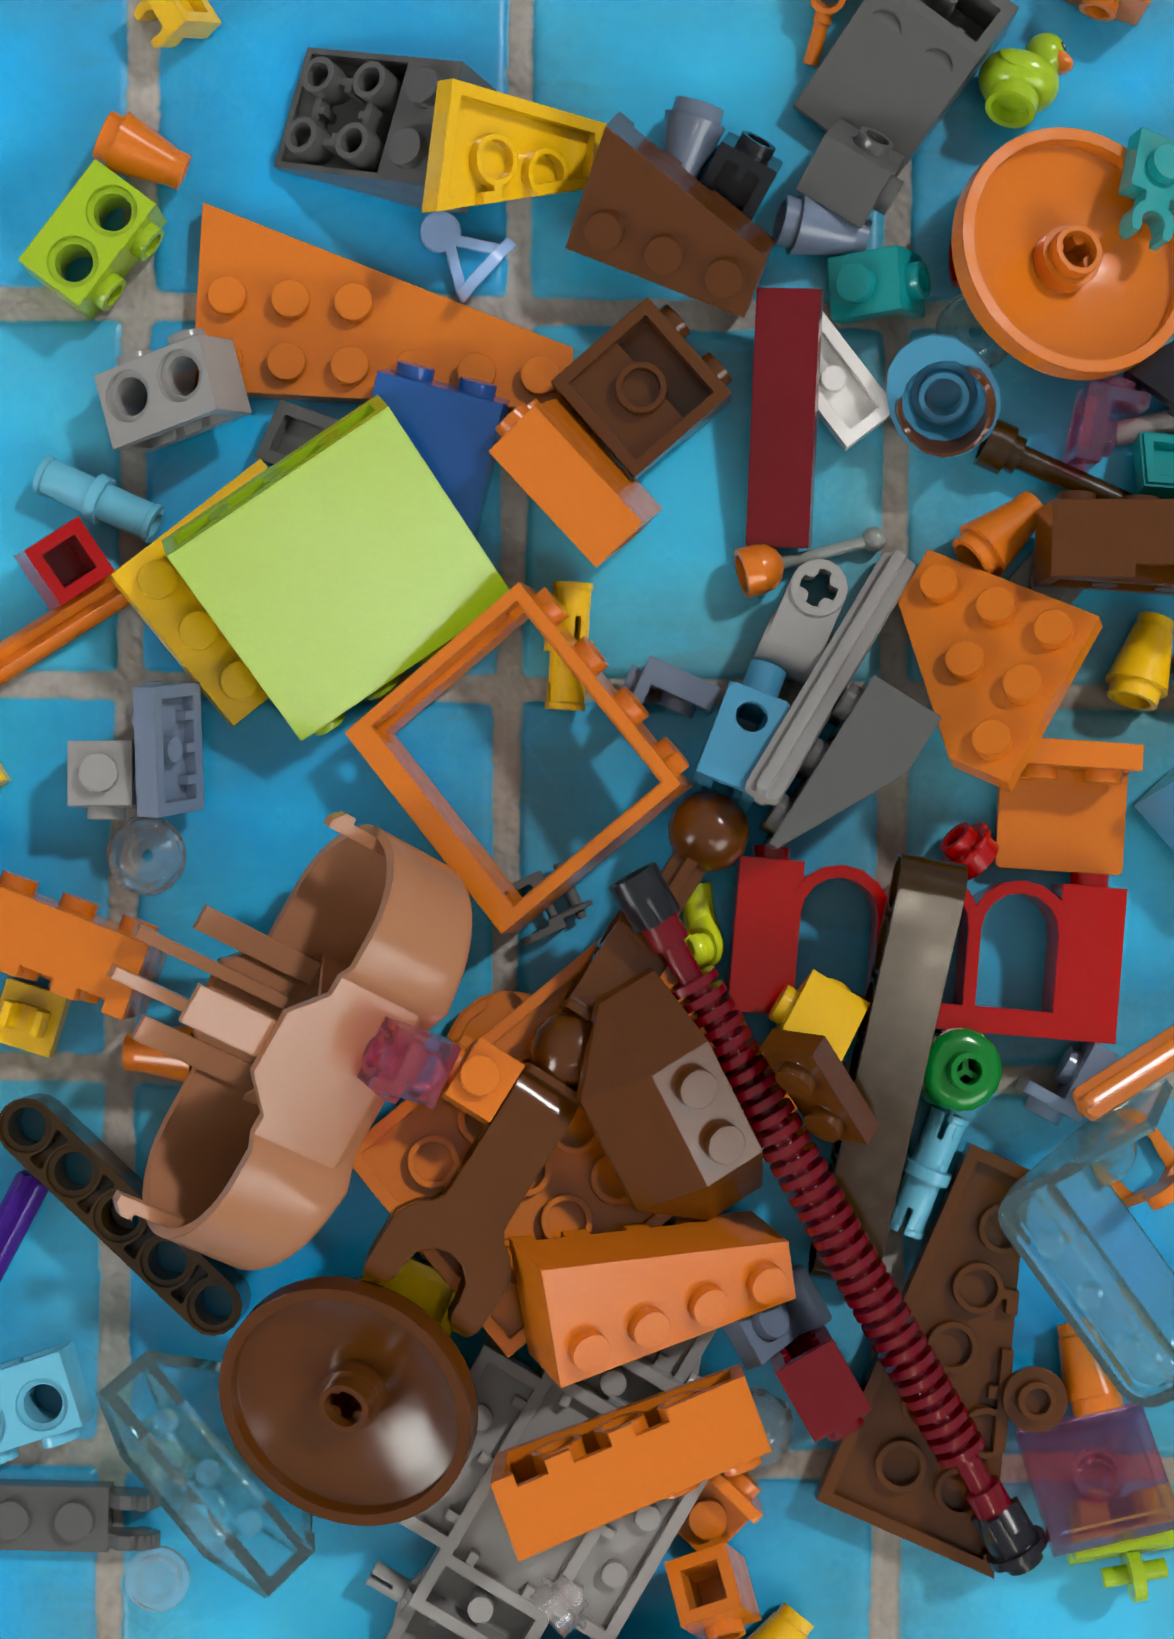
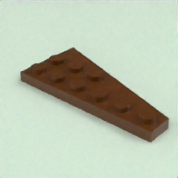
[814,1142,1030,1579]

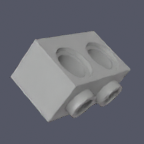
[94,328,252,453]

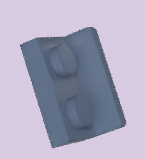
[131,681,204,818]

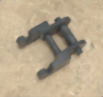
[512,862,593,947]

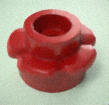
[940,822,999,880]

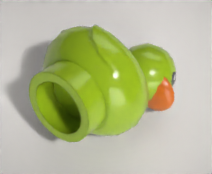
[978,32,1074,128]

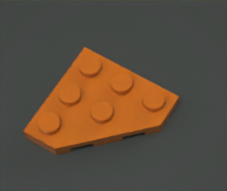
[898,549,1102,792]

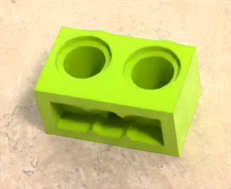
[18,159,167,321]

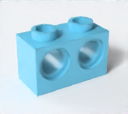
[0,1340,95,1464]

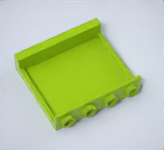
[162,394,509,741]

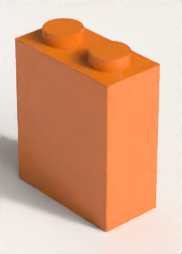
[488,397,663,568]

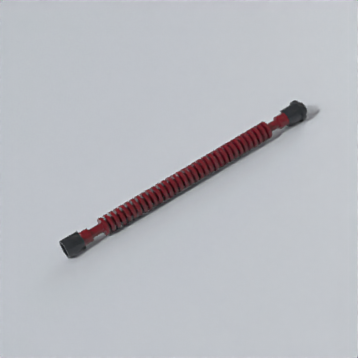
[609,862,1049,1576]

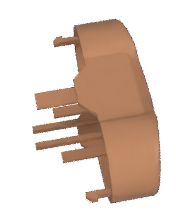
[106,811,472,1270]

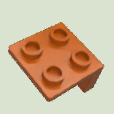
[993,738,1144,875]

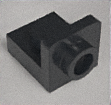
[700,130,783,220]

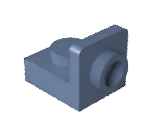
[622,656,720,719]
[1015,1041,1119,1126]
[722,1264,832,1370]

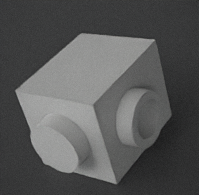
[67,740,137,820]

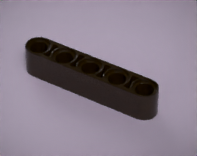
[0,1093,251,1336]

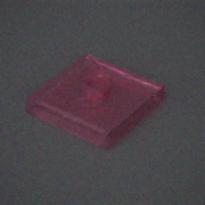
[1016,1400,1174,1557]

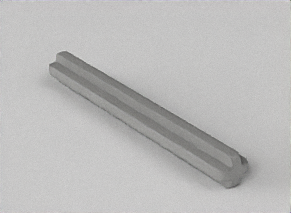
[745,549,915,806]

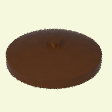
[219,1276,478,1526]

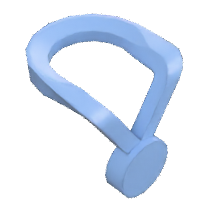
[420,211,518,304]

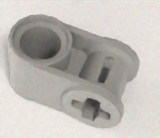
[752,559,848,685]

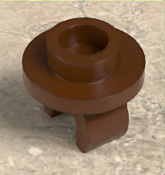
[1001,1365,1068,1432]

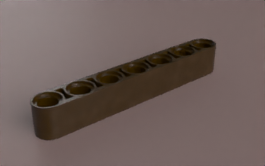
[808,853,968,1281]

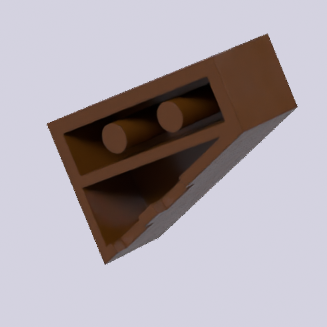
[565,111,776,318]
[1033,490,1174,596]

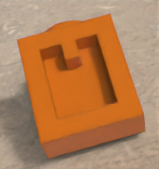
[678,1472,764,1551]

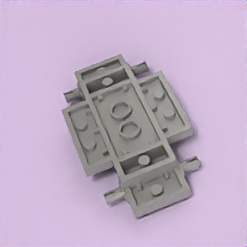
[365,1329,717,1639]

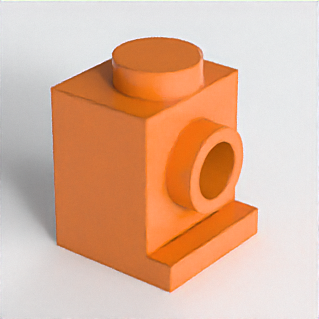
[428,1034,525,1125]

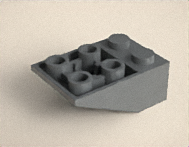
[793,0,1019,177]
[274,47,497,214]
[758,675,942,850]

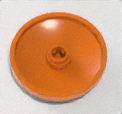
[951,127,1174,381]

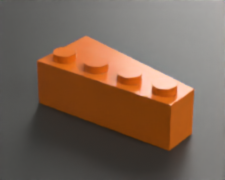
[0,870,168,1020]
[509,1211,796,1388]
[490,1363,772,1562]

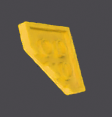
[109,458,269,727]

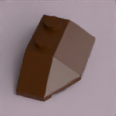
[576,967,763,1221]

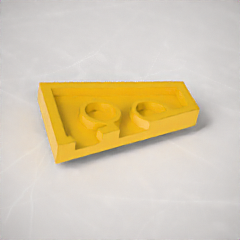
[421,78,607,213]

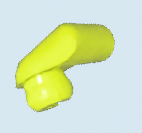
[682,882,725,968]

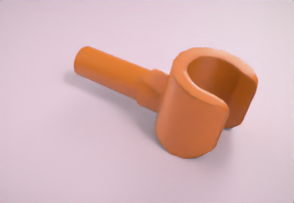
[803,0,849,67]

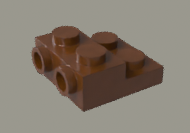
[551,297,732,481]

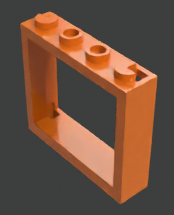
[344,582,693,934]

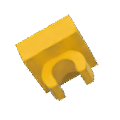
[133,0,222,48]
[0,977,71,1058]

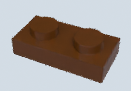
[759,1029,880,1145]

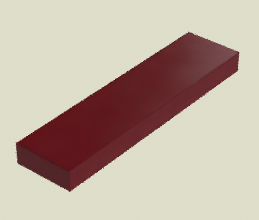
[746,287,824,549]

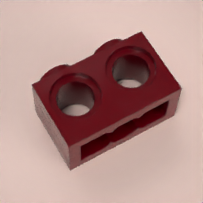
[770,1326,873,1443]

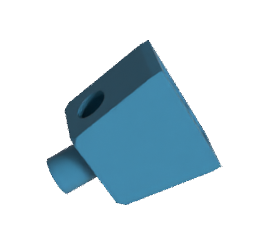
[684,659,790,814]

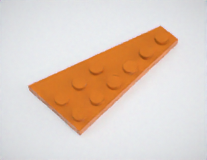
[195,202,574,412]

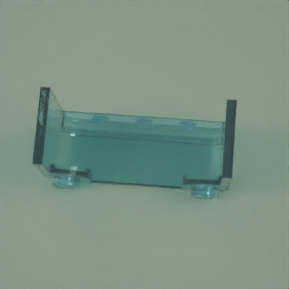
[998,1078,1174,1407]

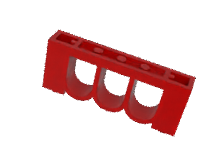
[725,845,1128,1044]

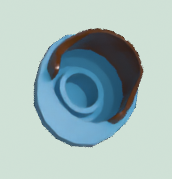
[886,333,1001,458]

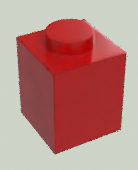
[13,516,115,610]

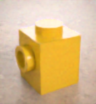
[768,969,870,1062]

